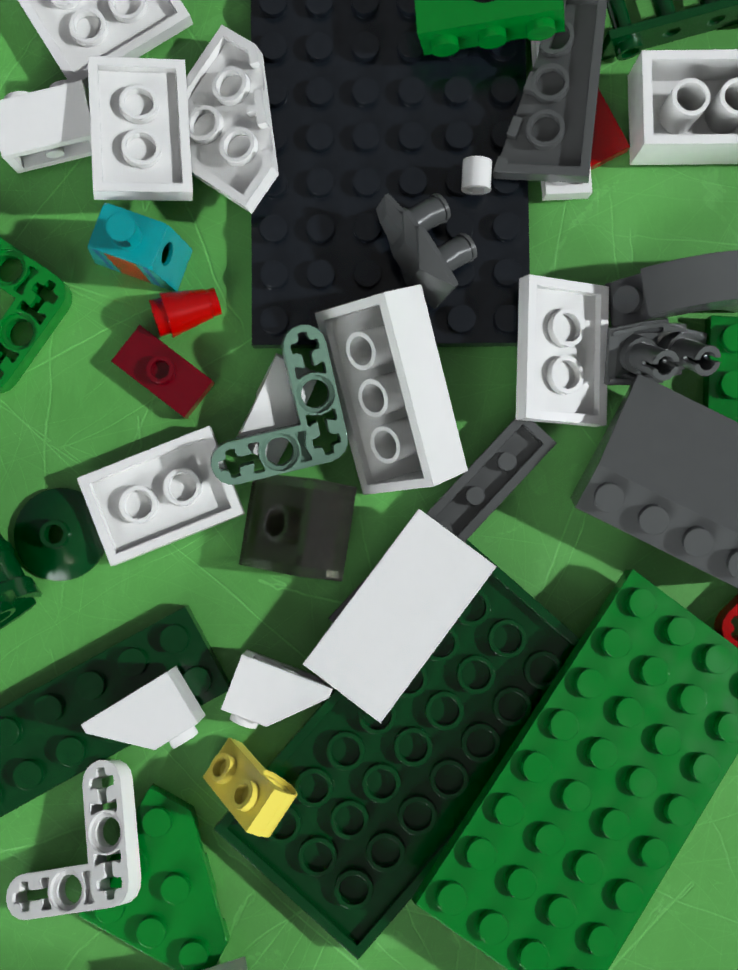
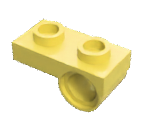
[203,737,298,838]

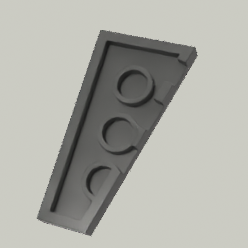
[493,0,607,183]

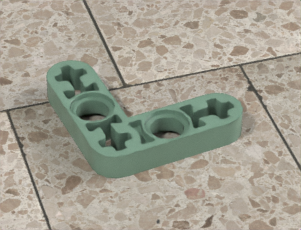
[211,325,348,485]

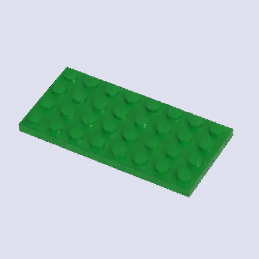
[412,569,738,970]

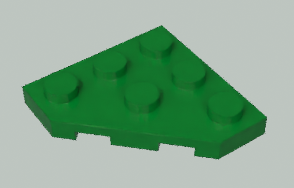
[78,783,230,970]

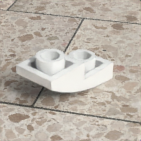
[236,353,317,464]

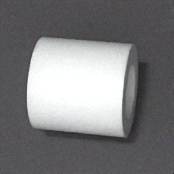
[461,156,492,195]

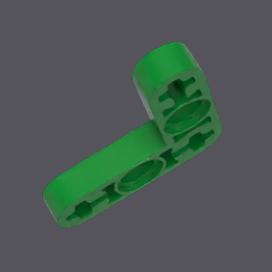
[0,237,72,393]

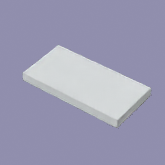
[303,509,497,723]

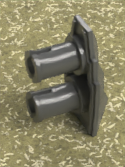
[376,193,477,309]
[604,318,721,385]

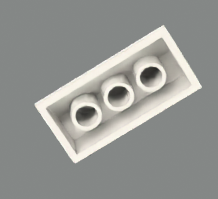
[315,284,468,495]

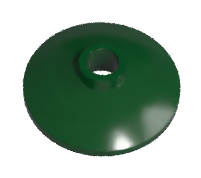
[14,488,105,581]

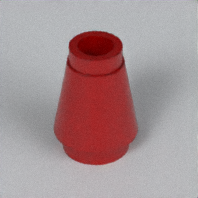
[149,287,222,338]

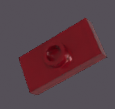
[111,325,215,419]

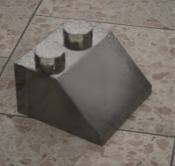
[239,475,357,581]

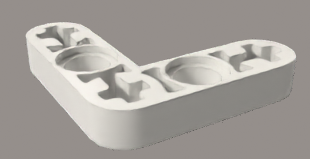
[6,759,141,920]

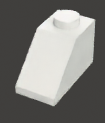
[221,649,333,729]
[81,666,206,750]

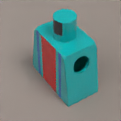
[88,203,193,291]

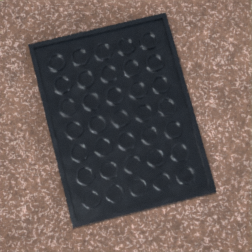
[251,0,530,349]

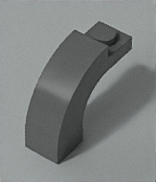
[605,250,738,327]

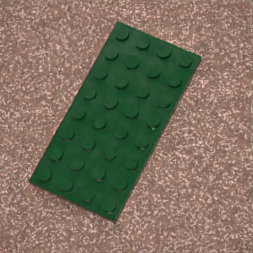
[214,540,580,960]

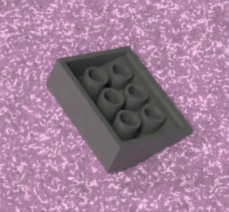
[570,373,738,588]

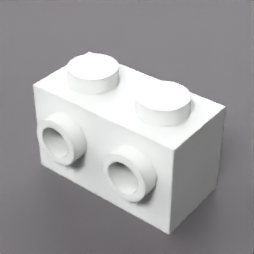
[0,80,92,174]

